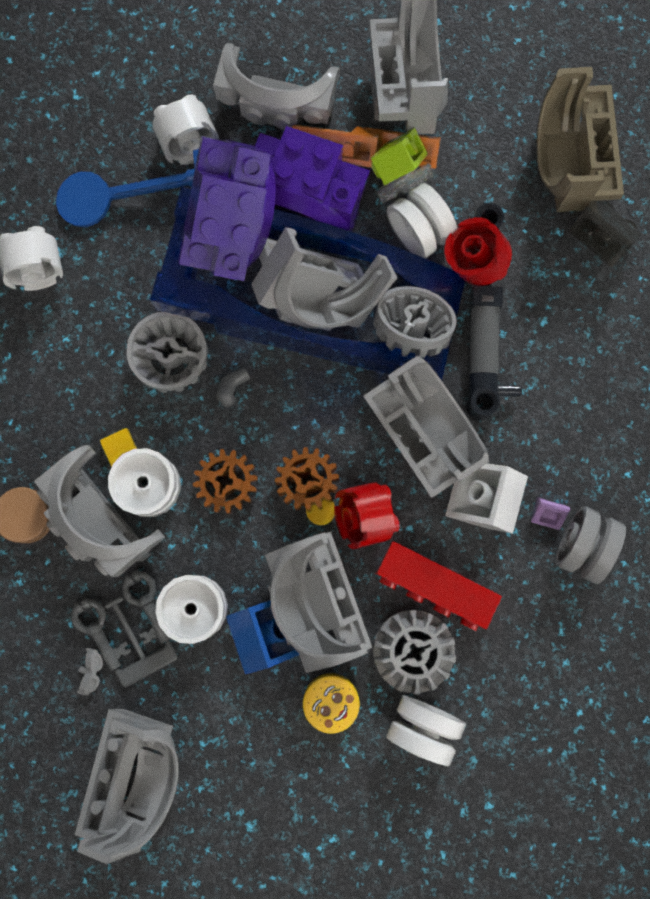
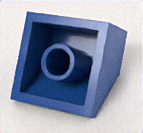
[226,600,299,674]

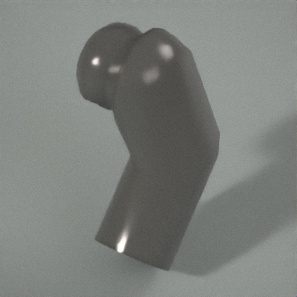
[216,366,250,407]

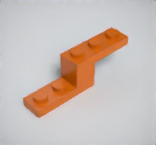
[292,125,441,169]

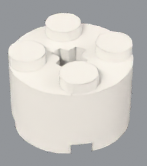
[153,95,219,165]
[0,226,63,291]

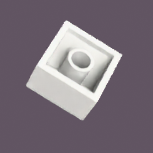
[445,464,528,534]

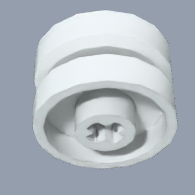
[387,183,457,260]
[108,448,181,517]
[156,575,228,644]
[386,695,466,766]

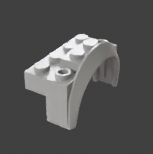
[75,709,178,864]

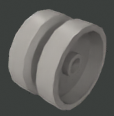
[555,506,626,584]

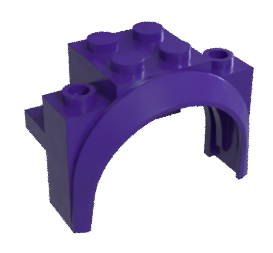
[255,126,370,243]
[178,136,276,281]

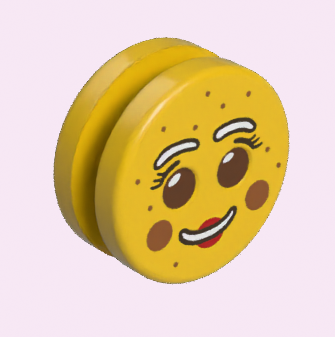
[303,673,360,734]

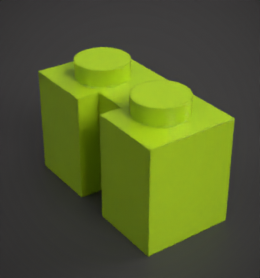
[371,128,428,185]

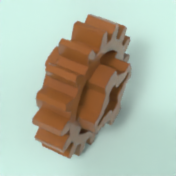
[275,447,340,513]
[193,449,258,514]

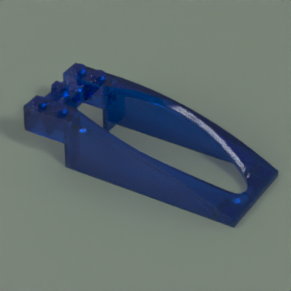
[150,186,465,381]

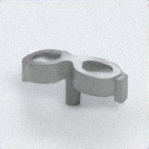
[77,648,103,695]

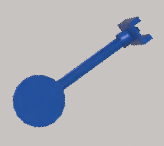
[56,149,199,227]

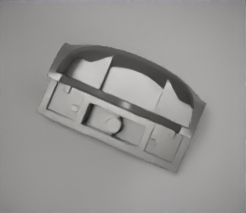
[213,43,340,130]
[34,445,165,577]
[265,532,372,673]

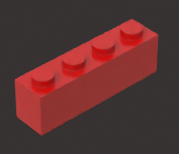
[375,541,502,631]

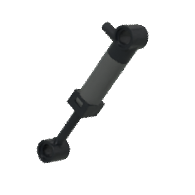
[466,202,522,421]

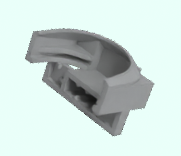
[369,0,448,134]
[251,227,397,331]
[364,356,489,498]

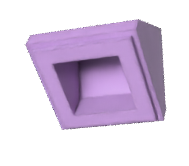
[531,497,570,530]

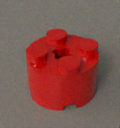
[444,217,512,286]
[334,482,399,549]

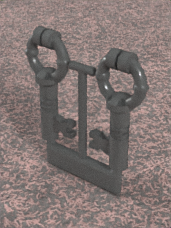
[71,569,178,688]

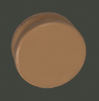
[0,487,50,543]

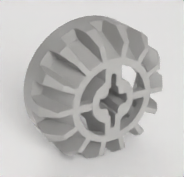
[373,286,456,358]
[127,311,209,393]
[373,610,456,694]

